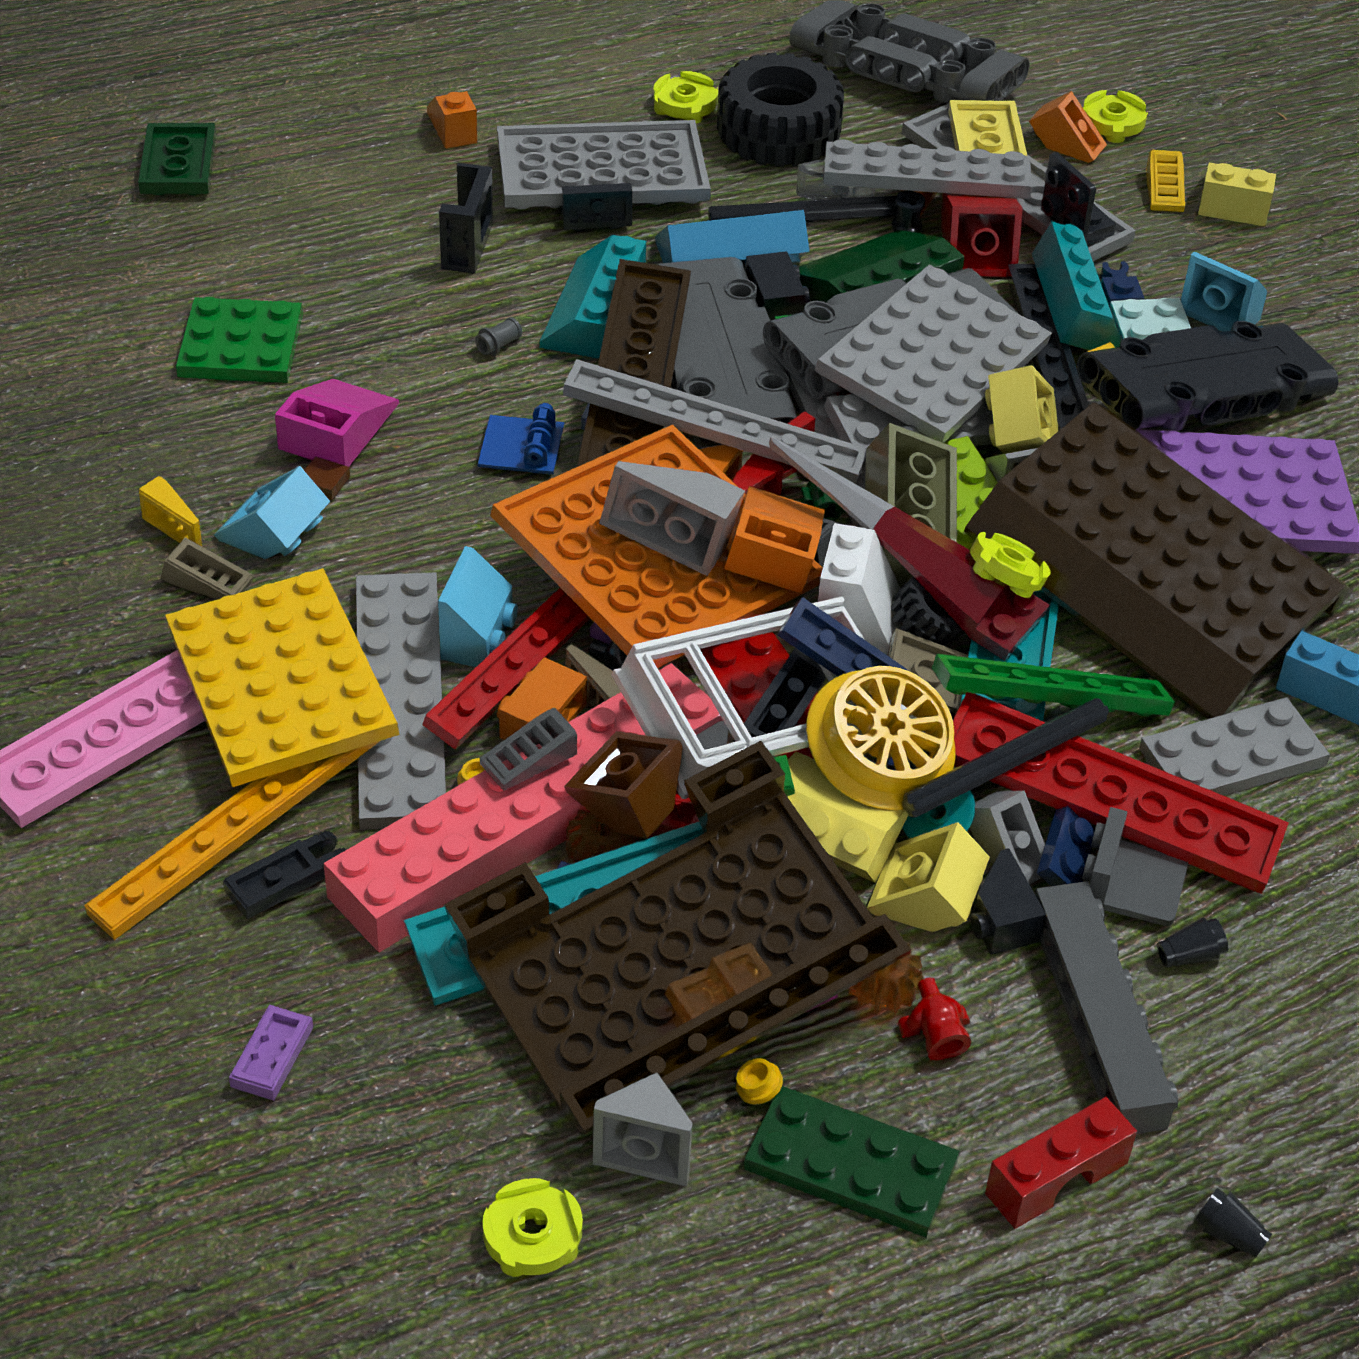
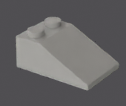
[599,461,745,576]

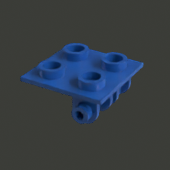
[478,403,564,475]

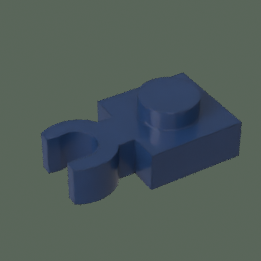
[1100,261,1144,307]

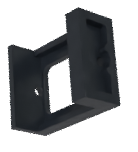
[439,163,493,274]

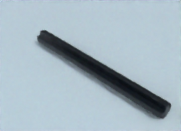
[708,196,906,221]
[901,698,1109,818]

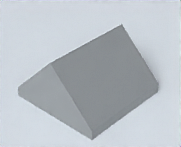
[593,1073,693,1186]

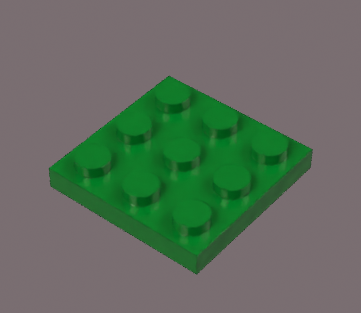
[176,297,303,383]

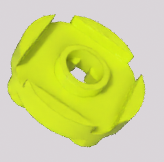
[653,71,718,124]
[1083,90,1148,143]
[970,532,1050,598]
[483,1178,583,1277]

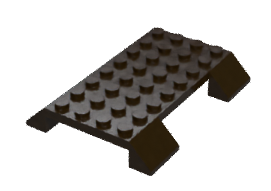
[964,402,1354,719]
[444,741,911,1135]

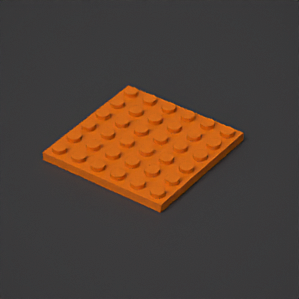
[490,424,823,668]

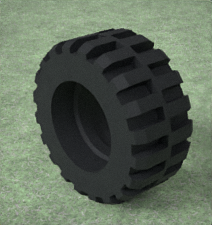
[717,53,844,167]

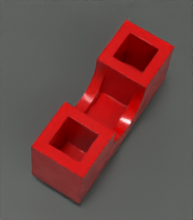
[985,1097,1137,1229]

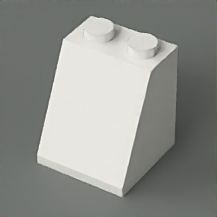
[818,523,901,655]

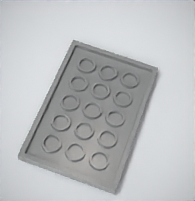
[497,120,711,209]
[814,264,1052,443]

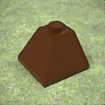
[564,731,683,838]

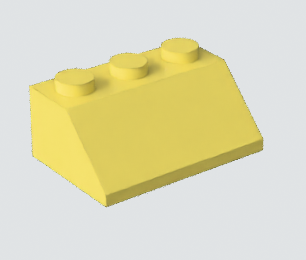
[787,752,908,883]

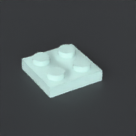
[1110,298,1191,341]

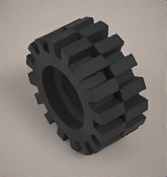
[891,577,962,646]

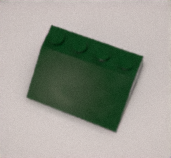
[798,230,965,303]

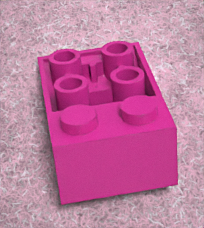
[275,379,399,467]

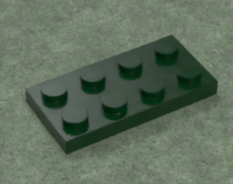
[744,1086,960,1238]

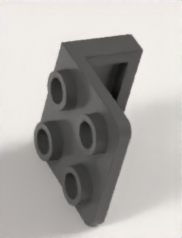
[1082,807,1188,926]

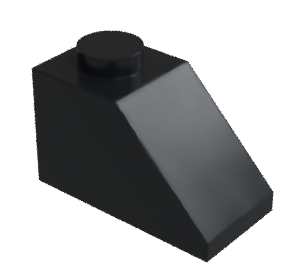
[971,848,1046,955]

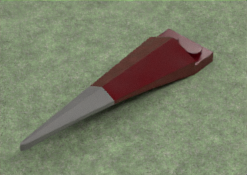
[769,437,1049,661]

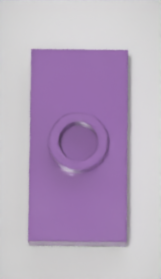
[229,1005,313,1101]

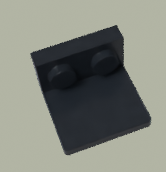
[1040,152,1116,244]
[560,183,632,231]

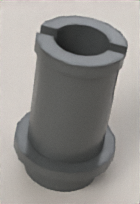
[475,317,522,356]

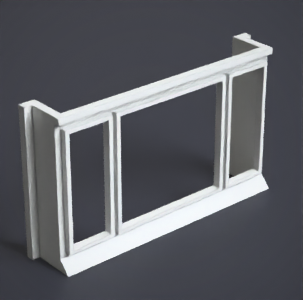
[611,596,914,799]

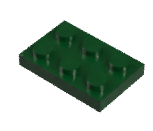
[138,123,216,195]

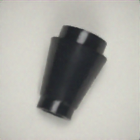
[1157,917,1228,968]
[1195,1188,1272,1258]

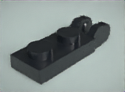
[223,830,347,919]

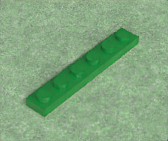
[932,654,1175,717]

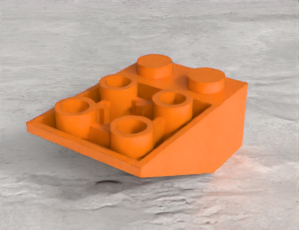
[724,486,825,594]

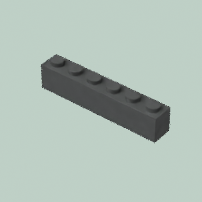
[1035,881,1178,1134]

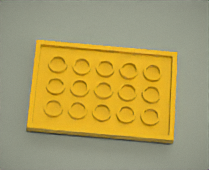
[165,568,400,787]

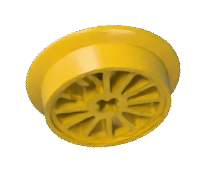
[806,666,955,810]

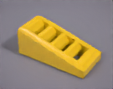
[1146,150,1185,212]
[139,476,202,546]

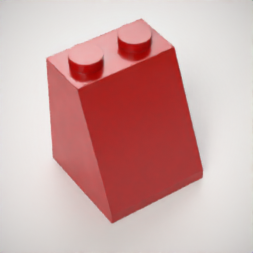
[941,193,1023,277]

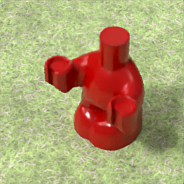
[897,977,971,1061]

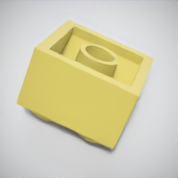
[1198,162,1276,227]
[985,365,1059,454]
[867,822,990,932]

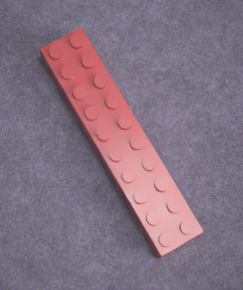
[324,663,723,953]

